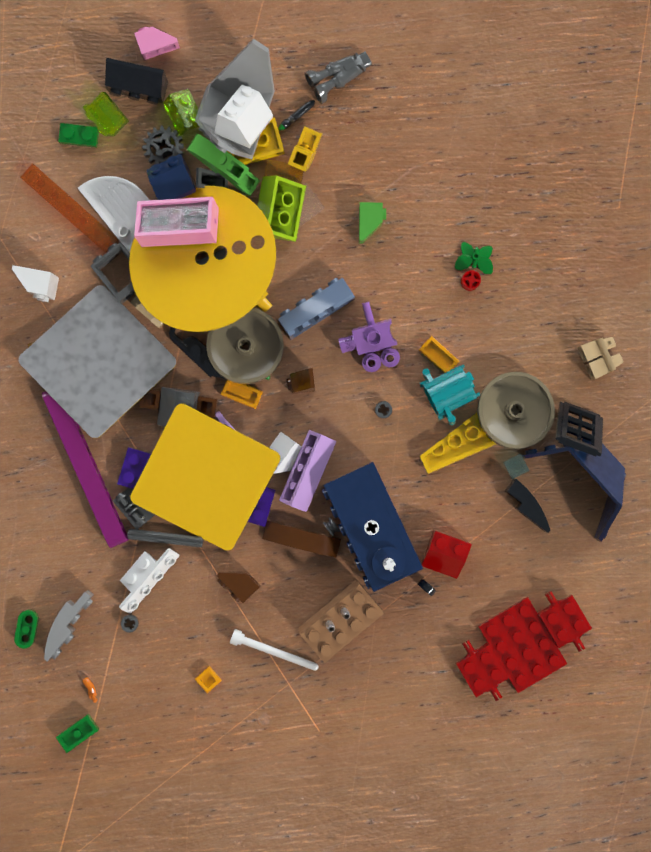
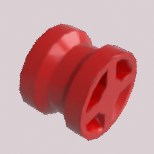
[461,270,481,291]

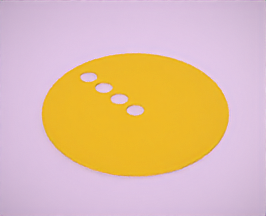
[129,186,276,332]

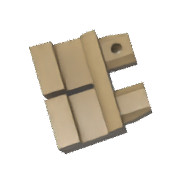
[577,337,623,381]

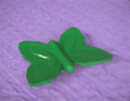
[455,242,493,274]

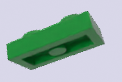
[58,123,100,148]
[56,714,99,753]

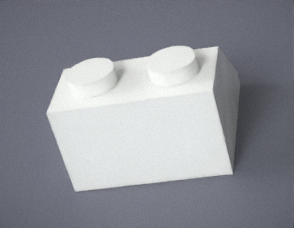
[12,265,59,302]

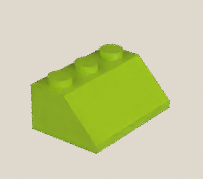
[257,175,306,242]

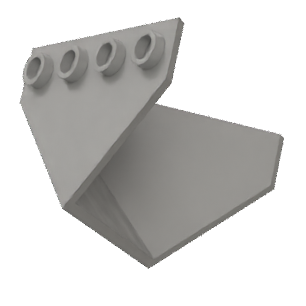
[195,39,275,159]

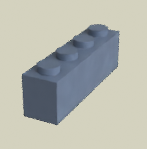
[278,278,355,340]

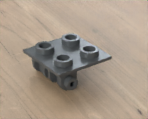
[113,488,155,530]

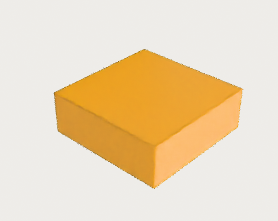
[195,665,222,693]

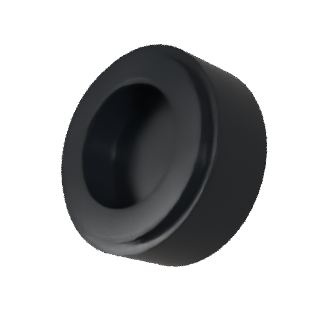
[417,579,436,596]

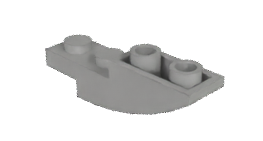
[44,590,94,662]

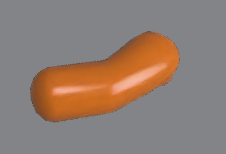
[82,677,97,703]

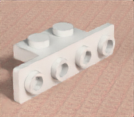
[119,548,179,613]

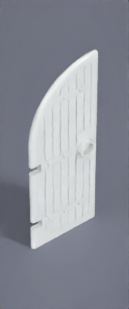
[78,176,150,253]

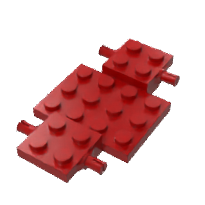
[456,591,592,701]

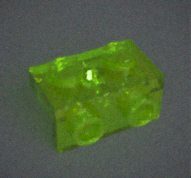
[163,89,200,136]
[83,92,129,137]

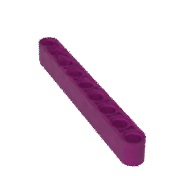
[42,391,129,548]

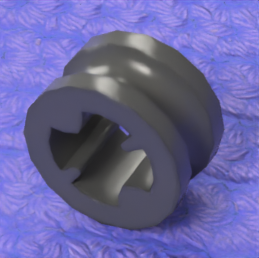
[375,401,392,418]
[323,517,340,536]
[121,614,139,633]

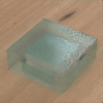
[503,454,530,479]

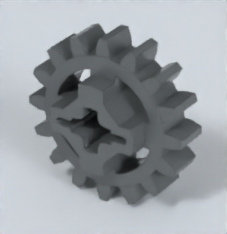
[142,125,184,164]

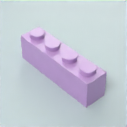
[279,430,336,512]

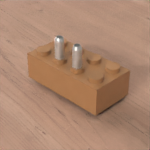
[298,579,384,663]

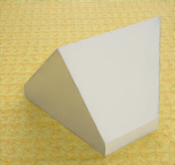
[270,432,302,474]

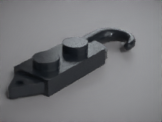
[168,327,225,379]

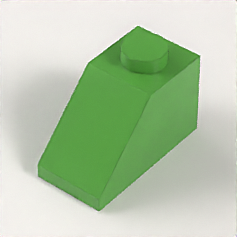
[359,202,386,244]

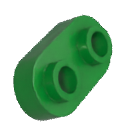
[14,609,39,649]

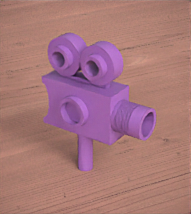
[339,302,400,372]

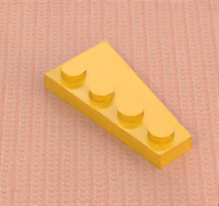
[210,117,285,171]
[420,413,496,474]

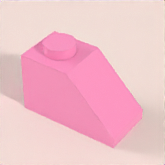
[134,27,180,60]

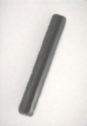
[127,529,203,547]

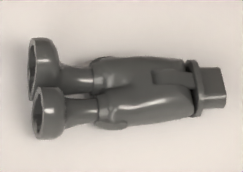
[305,52,372,104]

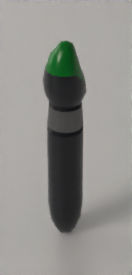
[278,100,315,131]

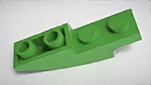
[186,134,260,196]

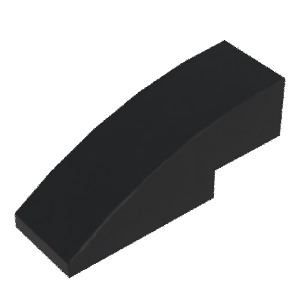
[505,479,550,533]

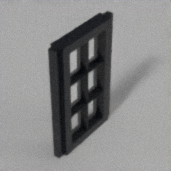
[556,402,603,457]

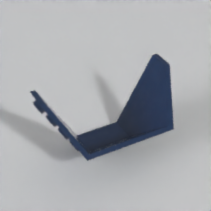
[521,439,626,542]

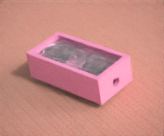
[134,197,219,247]

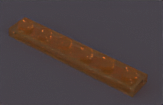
[20,163,119,253]

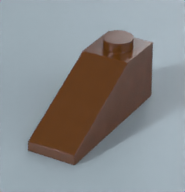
[287,368,315,394]

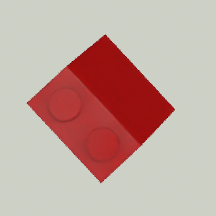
[421,530,472,579]

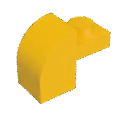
[288,126,322,172]

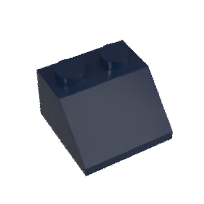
[147,154,196,200]

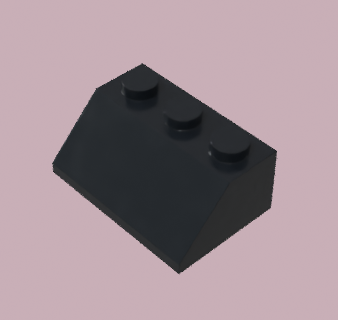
[105,58,168,105]

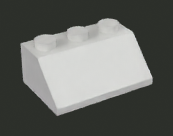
[214,85,273,148]

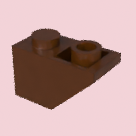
[216,571,261,603]

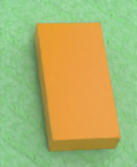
[418,336,459,373]
[220,380,263,409]

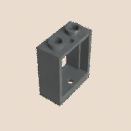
[91,242,135,304]

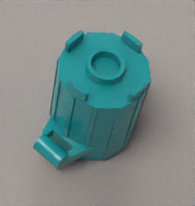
[420,364,480,425]

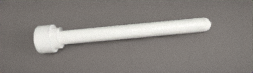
[230,629,319,671]

